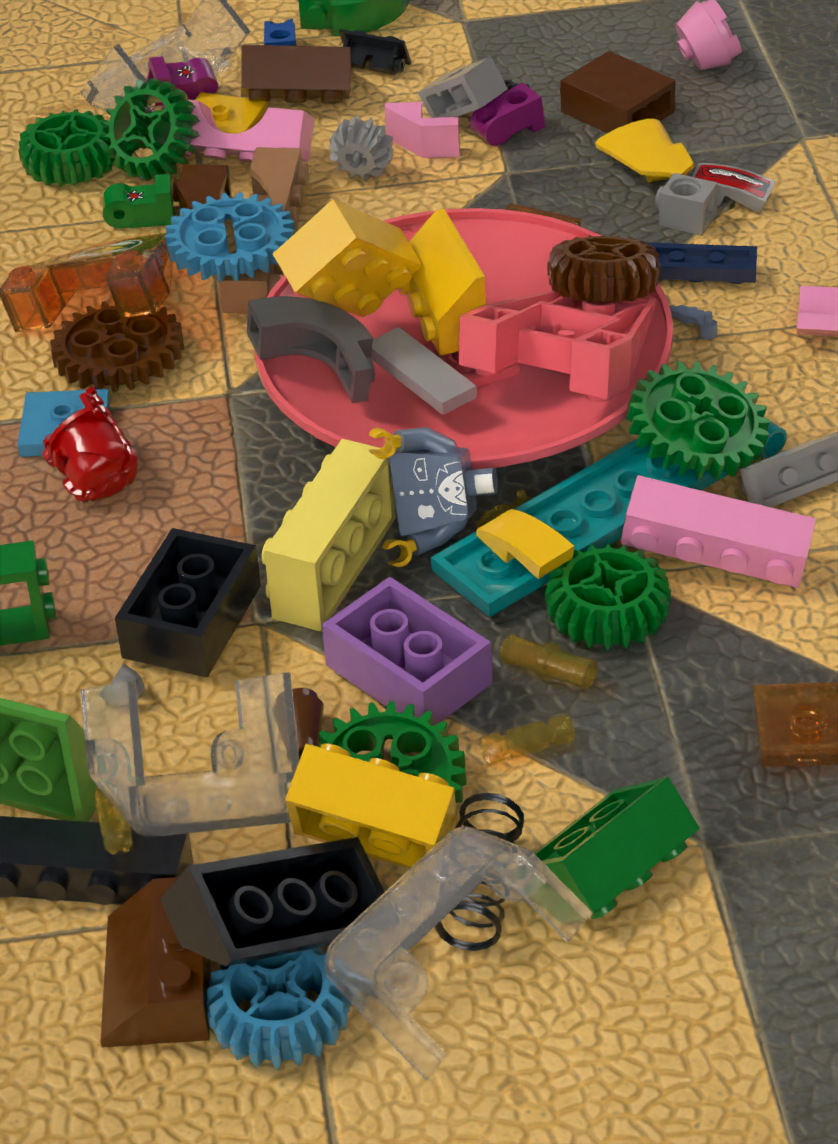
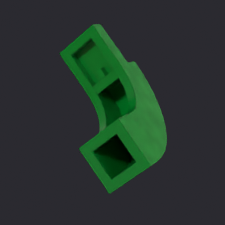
[298,0,409,36]

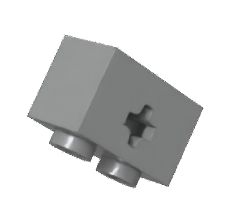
[417,56,508,118]

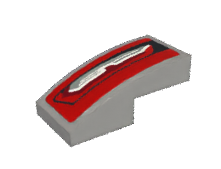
[692,163,775,213]

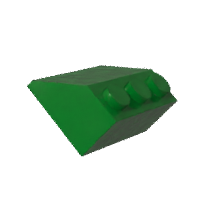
[513,777,700,919]

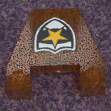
[0,233,173,333]

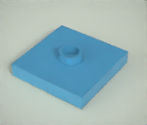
[17,389,111,457]

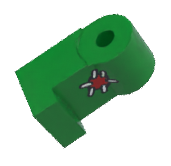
[103,174,174,228]

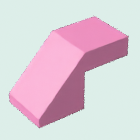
[385,102,460,158]
[797,286,838,337]

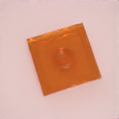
[753,682,838,767]

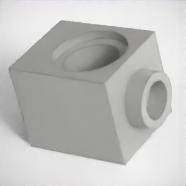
[655,173,718,235]

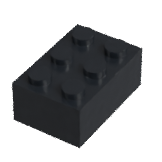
[115,528,261,677]

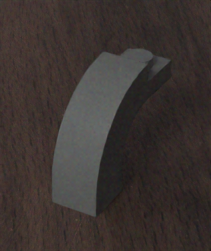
[247,296,375,403]

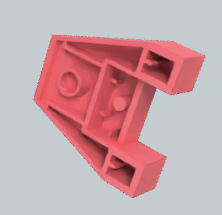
[459,290,656,402]

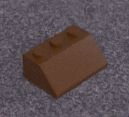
[241,45,351,104]
[100,877,211,1048]

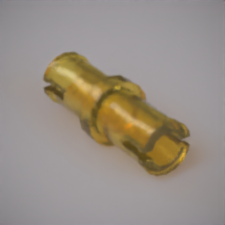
[500,634,597,690]

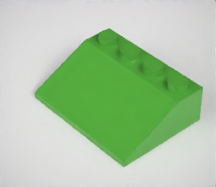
[0,698,112,822]

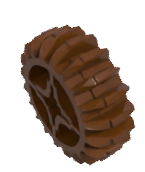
[547,235,661,304]

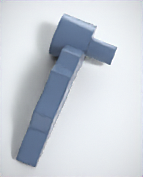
[669,305,717,340]

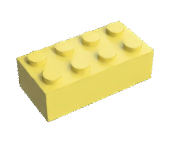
[262,439,396,632]

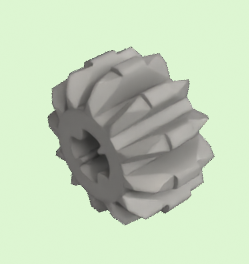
[329,115,394,181]

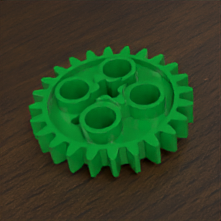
[626,361,770,480]
[317,701,467,803]

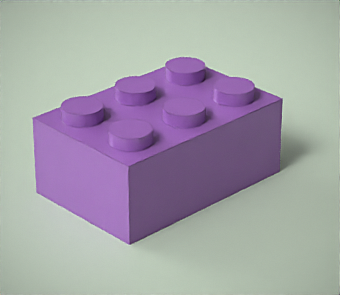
[322,577,493,726]

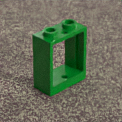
[0,540,56,646]

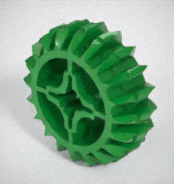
[101,78,200,181]
[18,109,115,187]
[545,542,671,651]

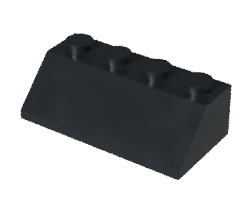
[160,837,402,966]

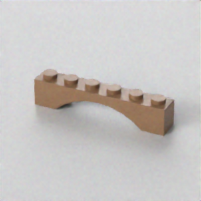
[219,147,309,313]

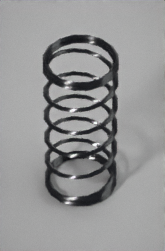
[434,793,524,951]

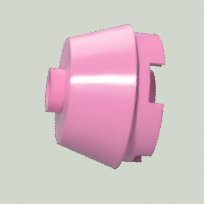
[675,0,742,70]

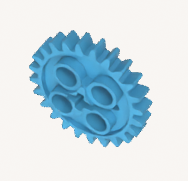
[165,192,295,282]

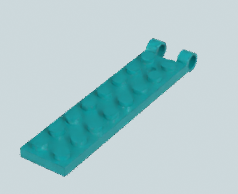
[431,420,787,617]

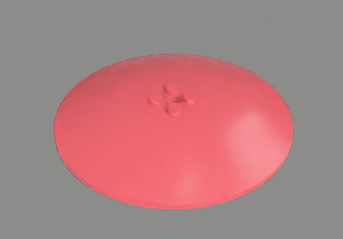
[254,208,673,470]

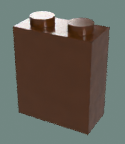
[560,51,676,133]

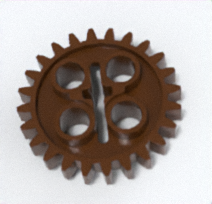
[50,299,185,392]

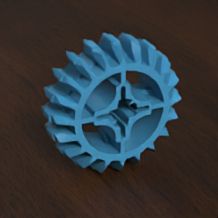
[206,947,352,1070]

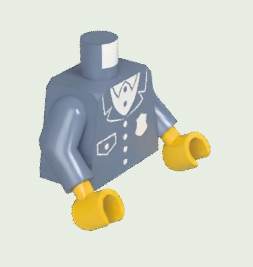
[368,427,498,567]

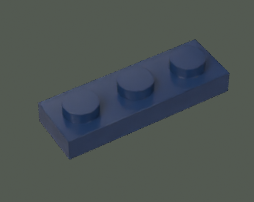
[646,242,758,284]

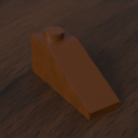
[173,164,232,223]

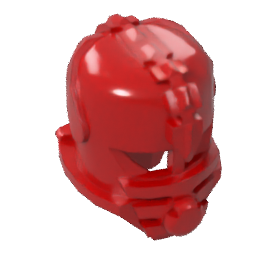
[42,386,138,502]

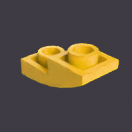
[476,509,575,579]

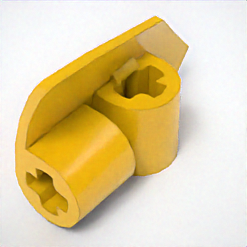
[596,119,694,182]

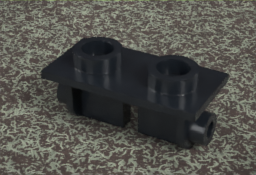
[339,29,412,75]

